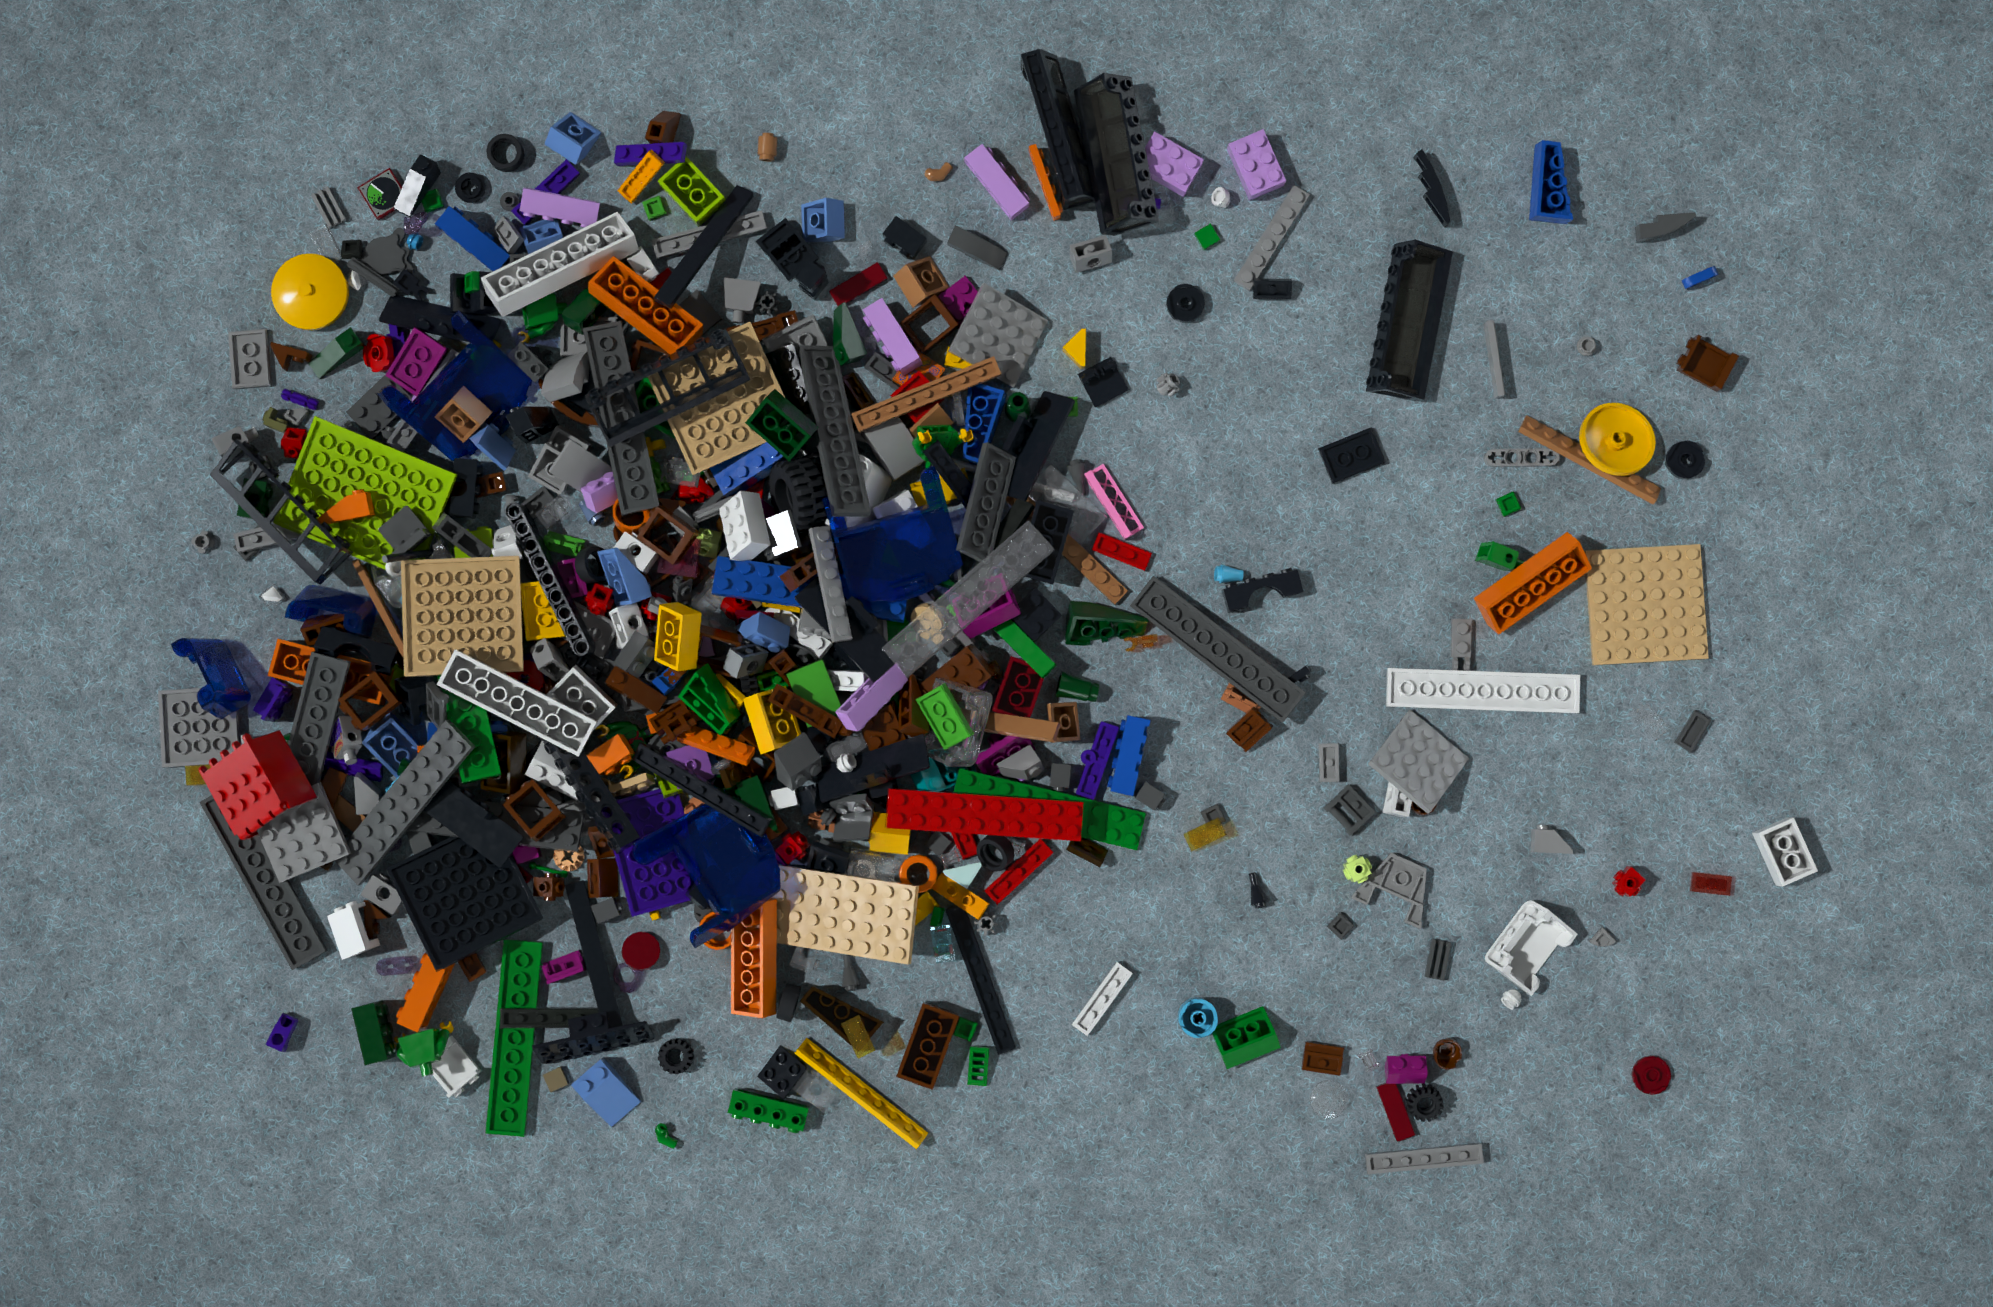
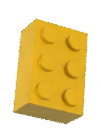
[654,602,702,671]
[743,686,801,754]

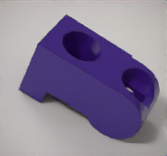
[265,1013,298,1052]

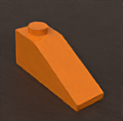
[317,489,375,524]

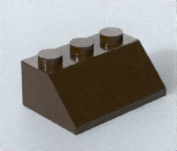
[481,731,526,794]

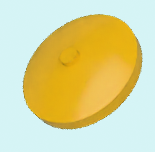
[271,254,349,330]
[1579,403,1656,476]

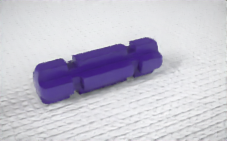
[281,389,319,410]

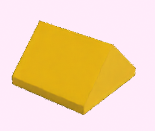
[869,812,911,855]

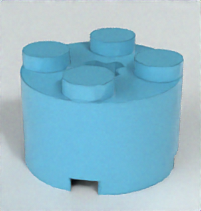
[1178,997,1218,1038]

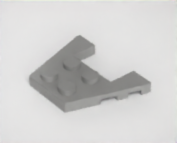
[1351,853,1427,929]

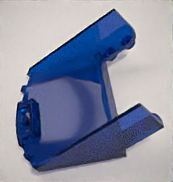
[377,310,532,461]
[822,466,963,602]
[633,804,781,948]

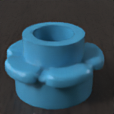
[407,232,424,250]

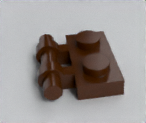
[649,699,697,745]

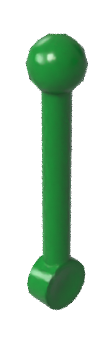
[529,862,568,878]

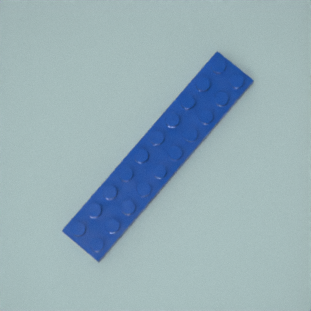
[712,556,909,623]

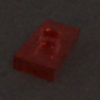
[1690,872,1732,896]

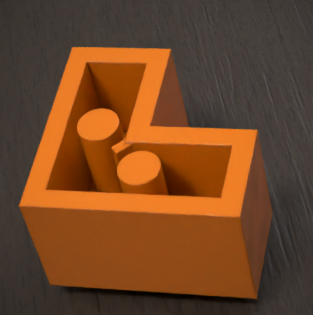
[586,734,635,776]

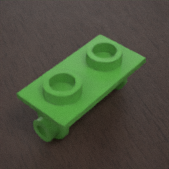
[543,531,585,558]

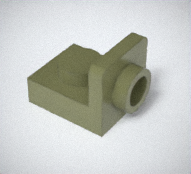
[263,407,291,433]

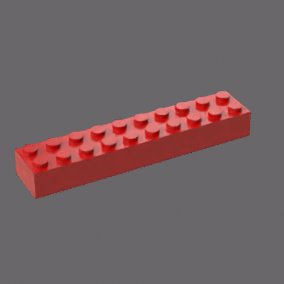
[885,788,1084,841]

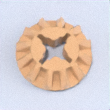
[553,845,584,871]

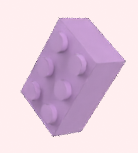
[1227,129,1286,201]
[1145,131,1204,197]

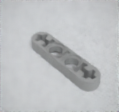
[1484,448,1560,467]

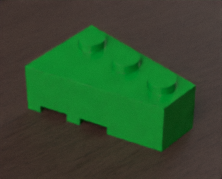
[678,663,741,736]

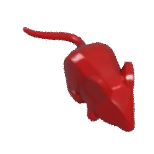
[671,477,714,504]

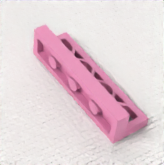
[1084,464,1144,540]

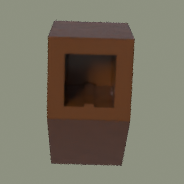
[645,111,681,144]

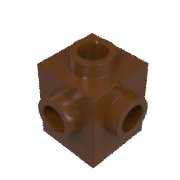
[533,873,565,901]

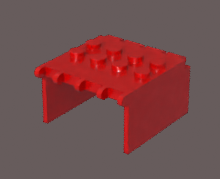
[198,730,317,840]

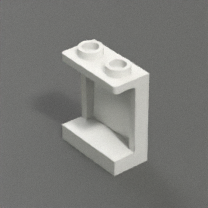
[327,901,380,960]
[431,1036,481,1098]

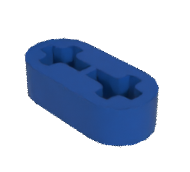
[1681,266,1719,289]

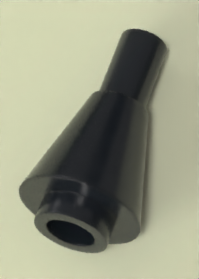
[1248,872,1269,909]

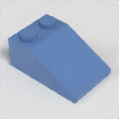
[597,548,652,606]
[361,712,421,778]
[571,1057,641,1127]

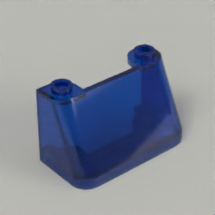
[285,585,377,637]
[171,638,251,720]

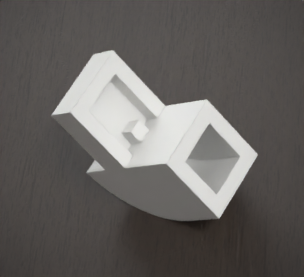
[626,246,659,282]

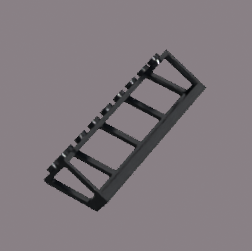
[585,329,751,447]
[210,439,353,585]

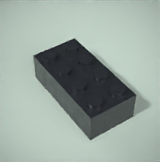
[1016,499,1074,585]

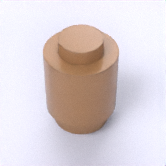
[757,133,777,162]

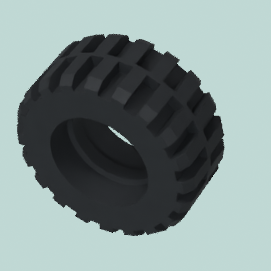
[769,456,829,533]

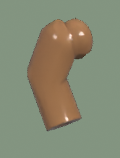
[925,162,953,181]

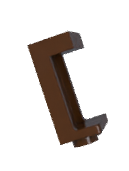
[1676,334,1739,392]

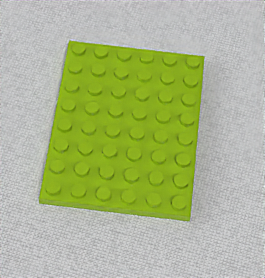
[273,416,458,570]

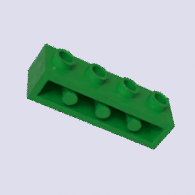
[727,1088,810,1133]

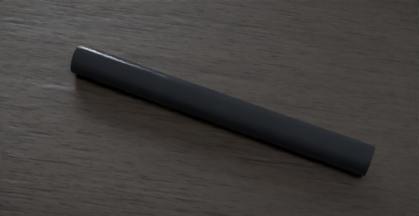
[382,547,445,563]

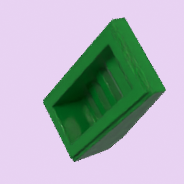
[967,1046,989,1086]

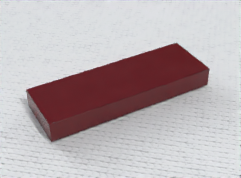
[829,262,888,306]
[1376,1083,1415,1142]

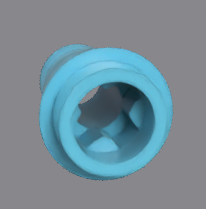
[1214,564,1243,583]

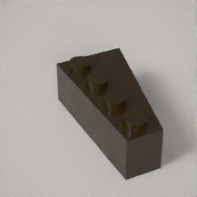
[800,986,884,1052]

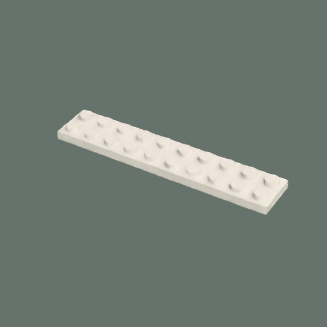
[1386,668,1580,713]

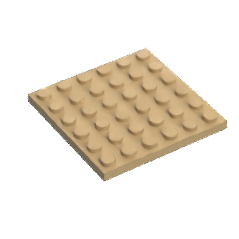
[648,322,784,475]
[1584,544,1709,665]
[401,556,524,677]

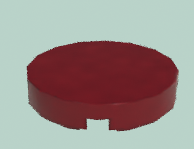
[621,932,660,971]
[1631,1055,1671,1095]

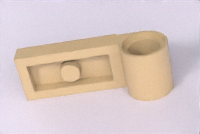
[601,773,655,797]

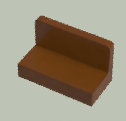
[587,858,619,898]

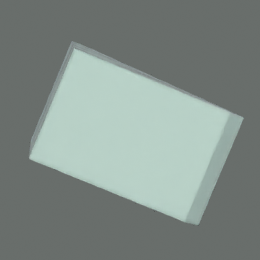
[943,862,982,889]

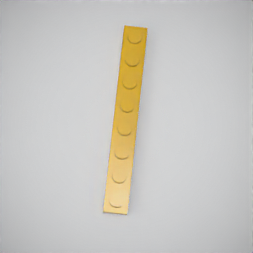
[794,1038,928,1149]

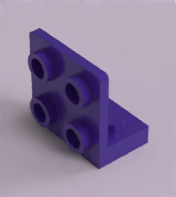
[253,677,293,722]

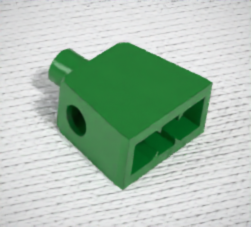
[1475,541,1525,571]

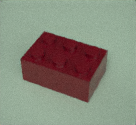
[992,656,1044,718]

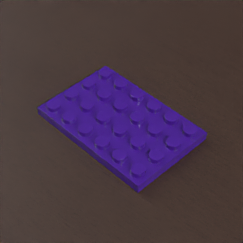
[603,789,701,917]

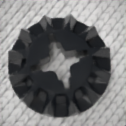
[455,172,486,203]

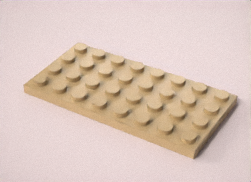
[771,864,919,965]

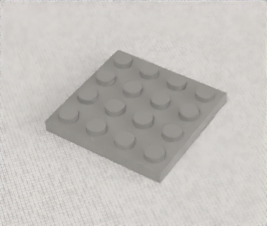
[948,283,1048,388]
[158,685,240,768]
[1368,709,1469,814]
[257,782,351,883]

